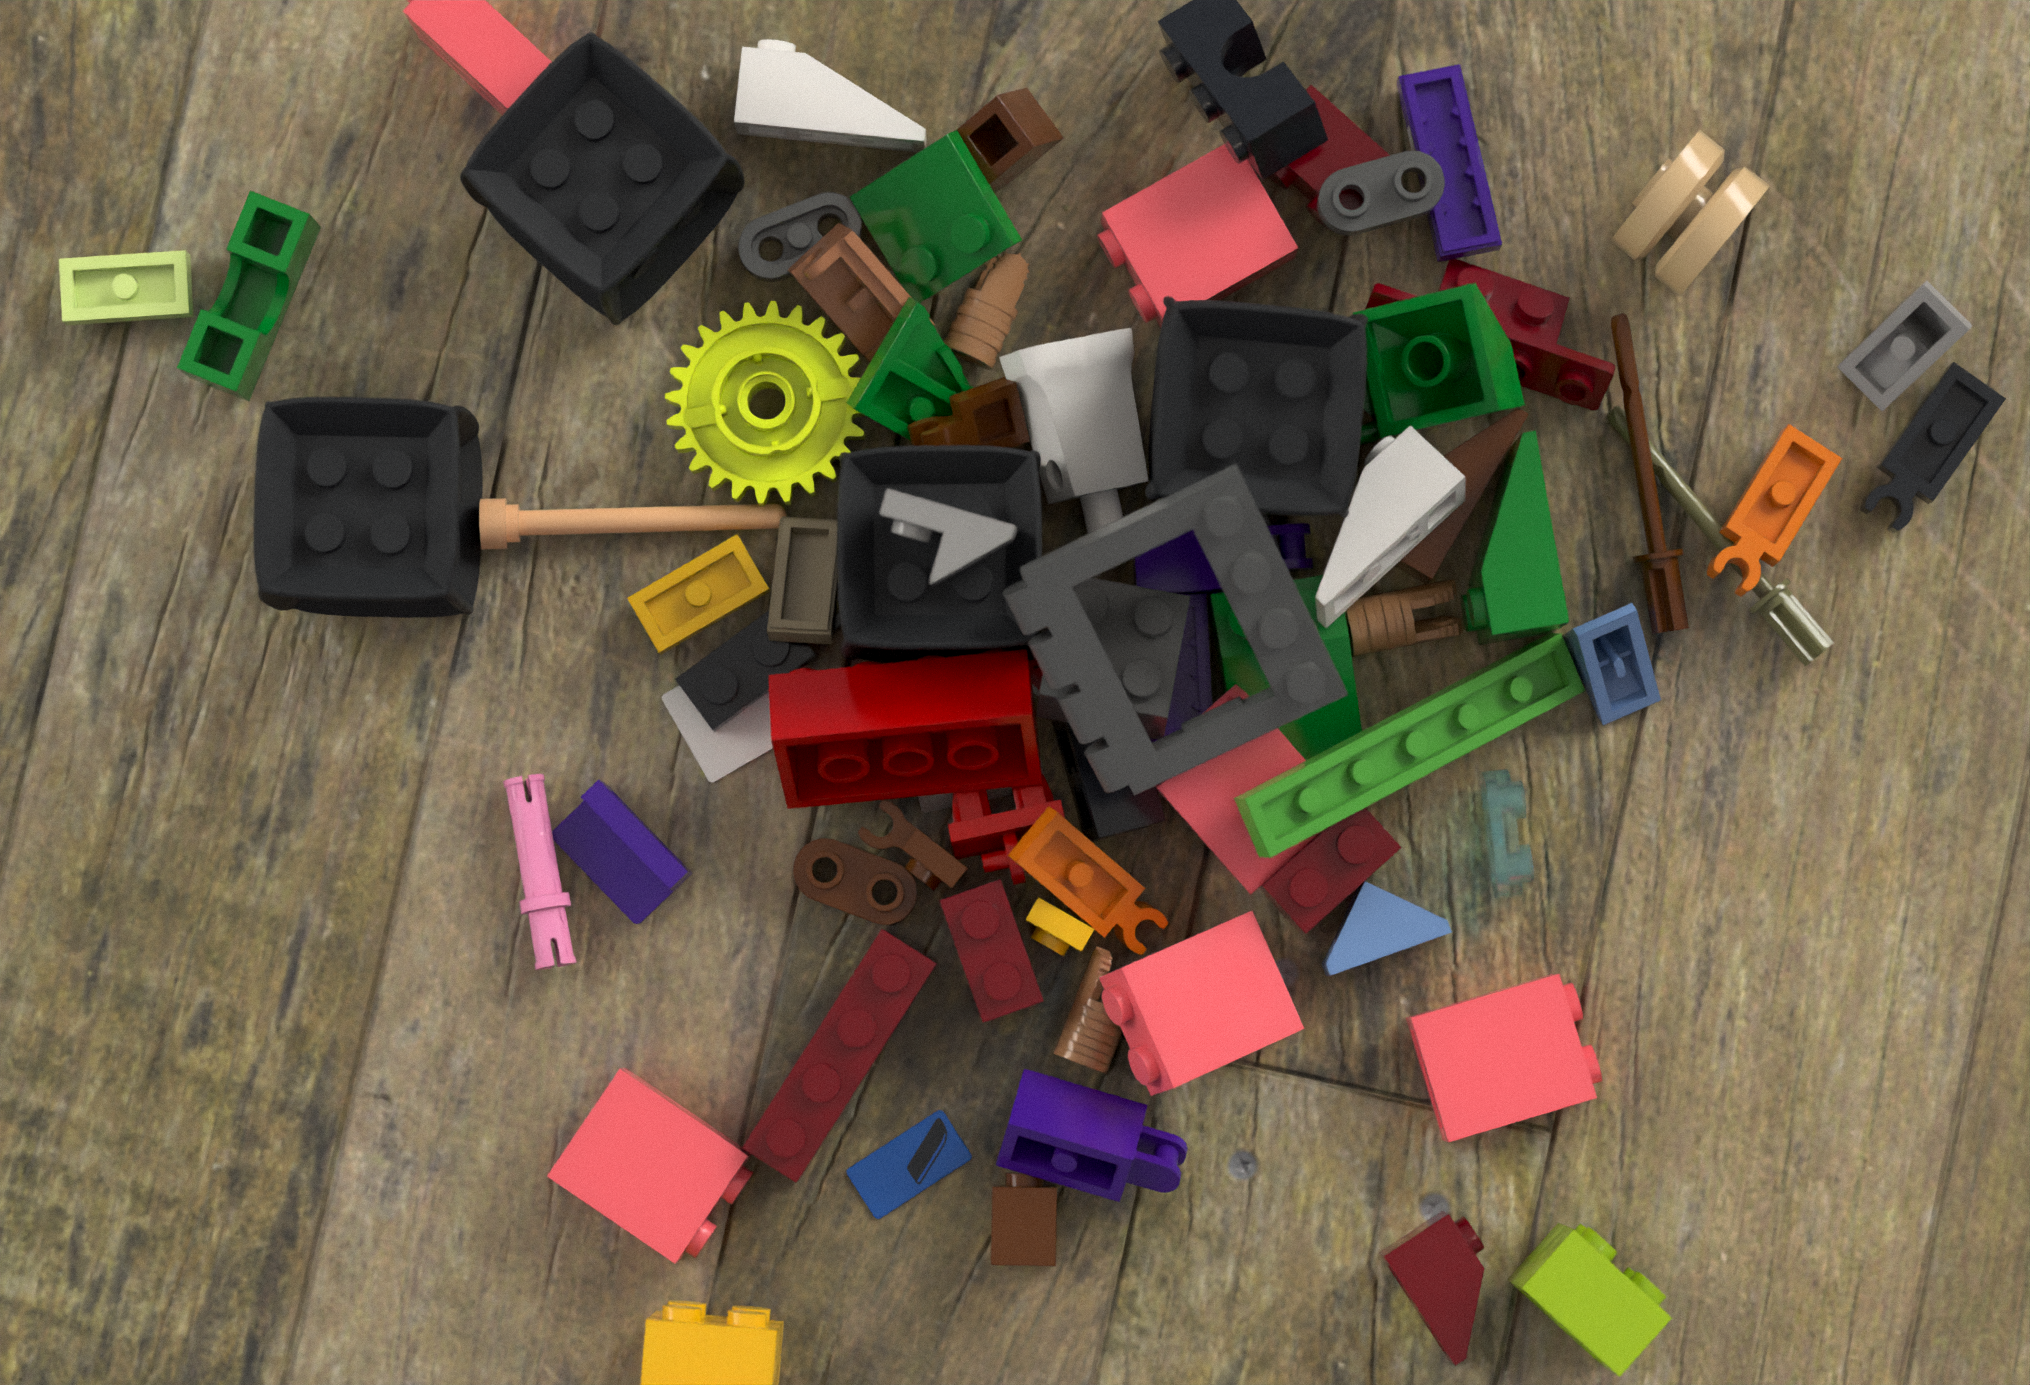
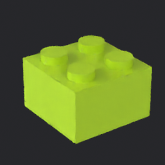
[1507,1223,1672,1377]

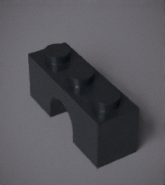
[1158,0,1328,180]

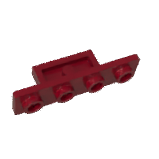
[1365,259,1616,411]

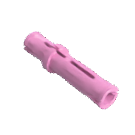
[503,774,577,970]

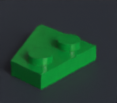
[847,297,974,441]

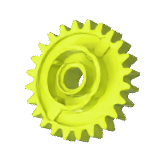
[665,301,866,506]

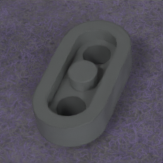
[1317,151,1445,236]
[738,192,862,282]

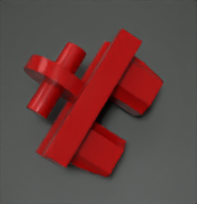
[948,774,1065,886]

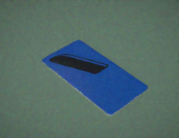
[847,1110,972,1219]

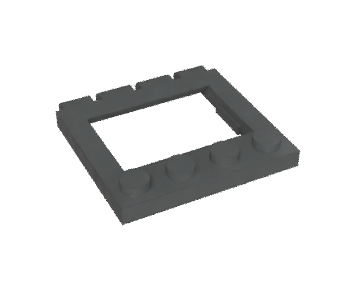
[1003,464,1348,795]

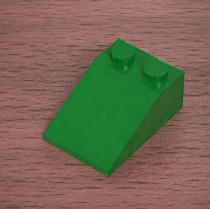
[1460,431,1569,645]
[1207,575,1362,760]

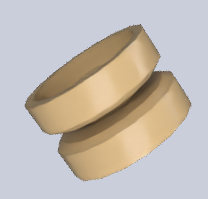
[1610,130,1770,296]

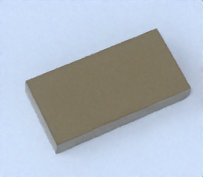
[767,517,838,644]

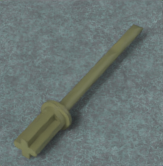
[1607,406,1834,666]

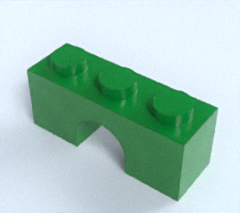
[177,190,321,402]

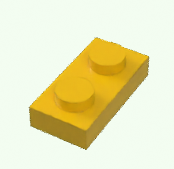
[627,534,770,655]

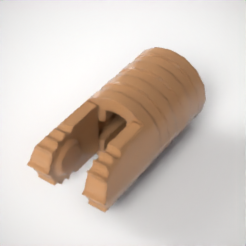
[943,252,1029,370]
[1345,579,1463,657]
[1053,946,1135,1074]

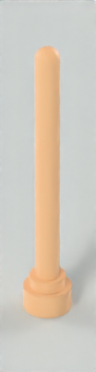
[479,498,787,550]

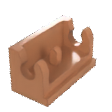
[787,223,935,363]

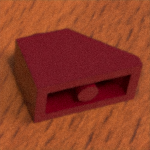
[1379,1211,1485,1366]

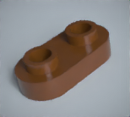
[793,838,918,925]

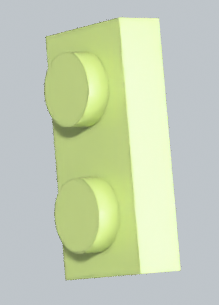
[59,250,194,325]

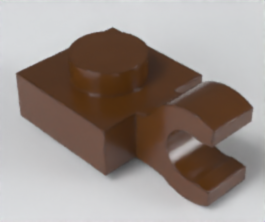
[908,376,1030,448]
[858,800,968,891]

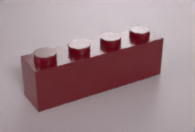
[742,929,937,1183]

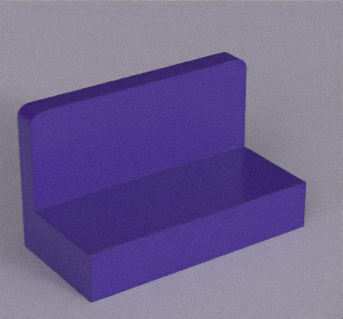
[552,779,693,924]

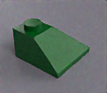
[1353,283,1525,438]

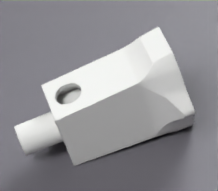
[999,328,1148,534]

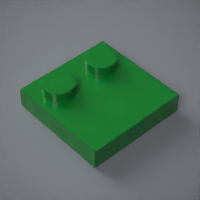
[849,130,1022,303]

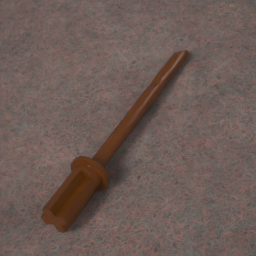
[1611,313,1689,634]

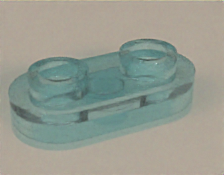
[1480,769,1534,899]

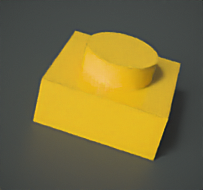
[1025,897,1094,957]

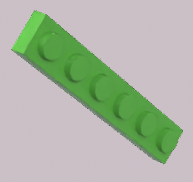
[1234,633,1585,858]

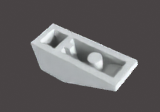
[734,40,927,153]
[1315,426,1465,628]

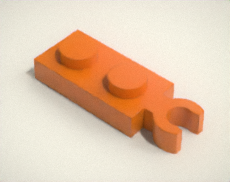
[1707,424,1842,597]
[1008,806,1168,955]

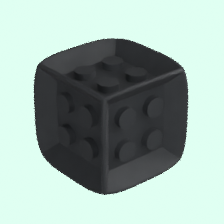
[460,32,745,325]
[1145,296,1368,517]
[253,397,483,618]
[837,445,1042,663]

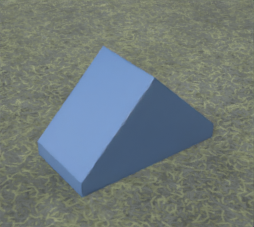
[1562,603,1661,725]
[1322,881,1452,976]

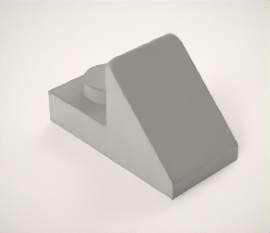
[1837,281,1973,411]
[879,489,1018,586]

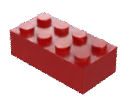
[768,649,1043,809]

